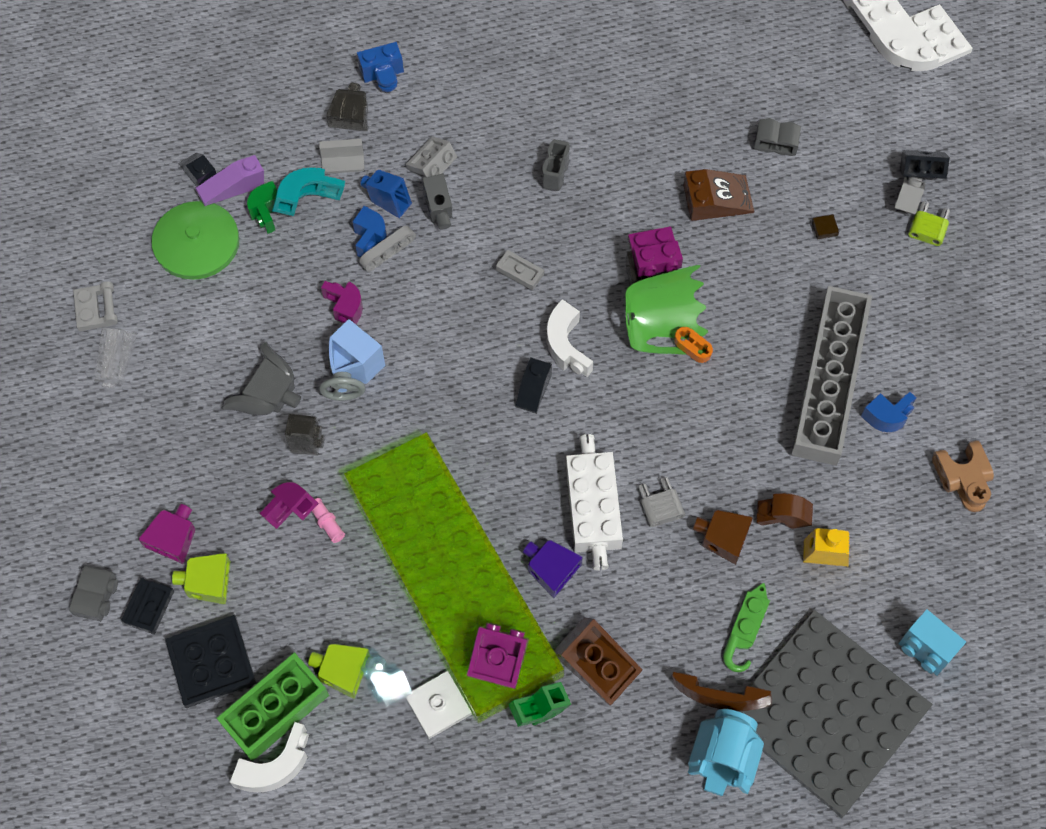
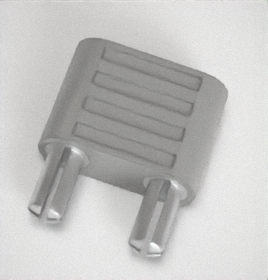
[639,477,685,527]

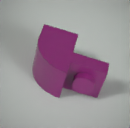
[321,281,363,325]
[259,482,319,529]

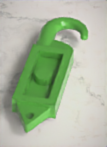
[723,583,770,672]

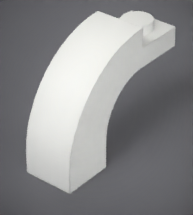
[547,299,593,377]
[230,722,309,792]

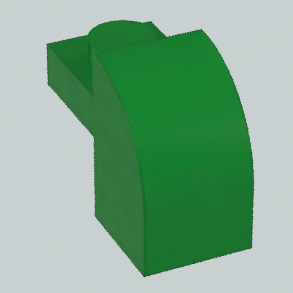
[247,181,278,234]
[508,682,571,727]

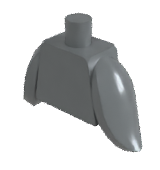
[223,341,301,415]

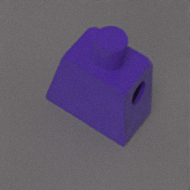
[523,540,583,598]

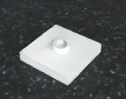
[405,671,472,739]

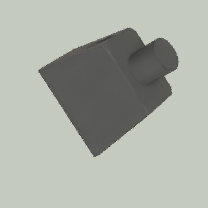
[423,173,452,229]

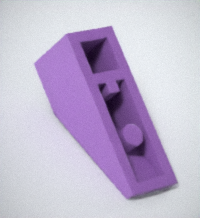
[196,155,264,206]

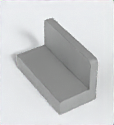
[319,138,365,174]

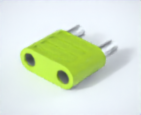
[908,201,950,246]

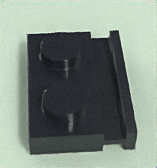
[121,578,174,635]

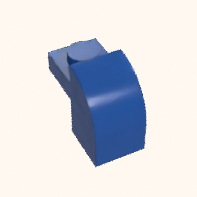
[353,206,387,258]
[861,392,916,432]

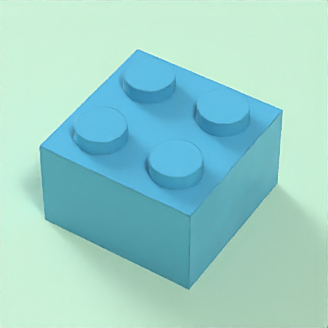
[899,609,966,676]

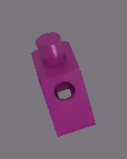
[139,504,195,564]

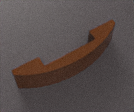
[672,672,772,711]

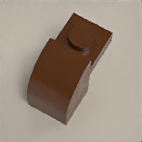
[756,493,813,529]

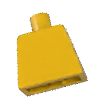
[803,528,849,567]

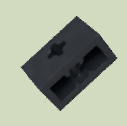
[900,150,950,179]

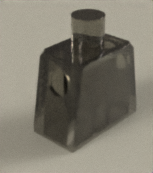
[326,82,368,131]

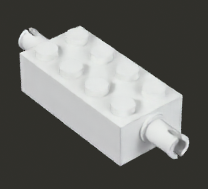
[566,434,623,571]

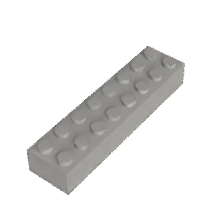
[791,286,872,466]

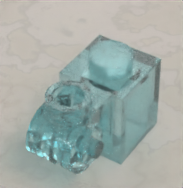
[361,654,413,707]

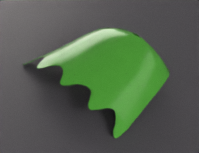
[625,265,708,355]

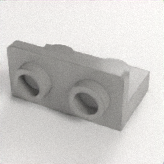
[406,136,457,178]

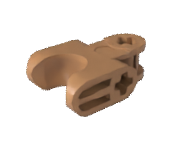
[932,440,994,512]

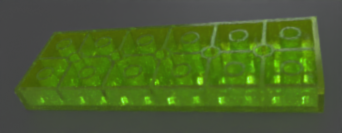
[344,432,564,723]

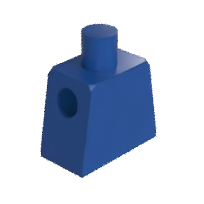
[361,170,412,219]

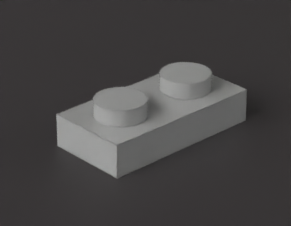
[496,250,545,290]

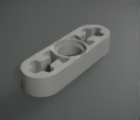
[359,225,416,272]

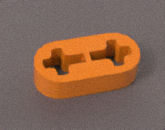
[674,327,713,363]

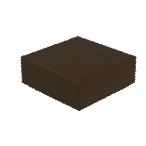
[812,214,839,240]

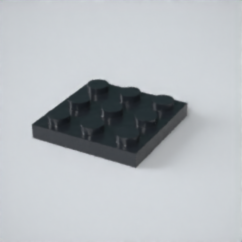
[165,615,257,708]

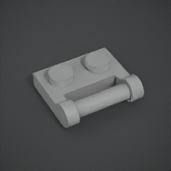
[73,282,118,332]

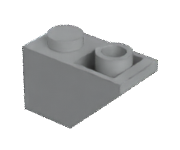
[895,176,925,214]

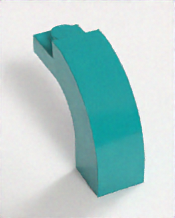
[273,167,345,216]

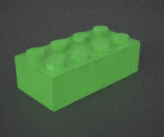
[217,652,329,762]

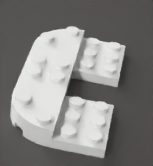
[842,0,973,71]

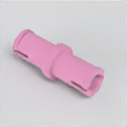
[312,498,345,543]

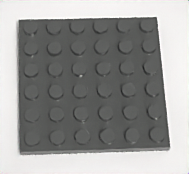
[738,610,933,818]

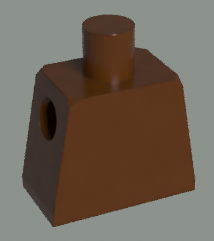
[693,510,753,565]

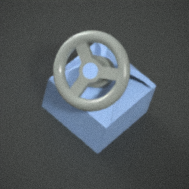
[319,319,385,401]

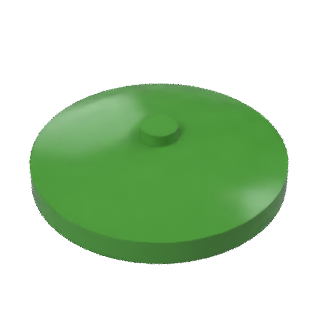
[152,201,240,280]

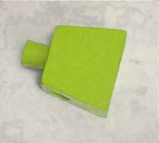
[172,554,230,604]
[308,644,370,699]

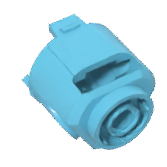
[688,709,764,796]

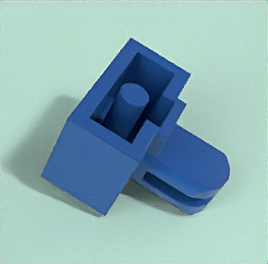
[357,42,404,92]

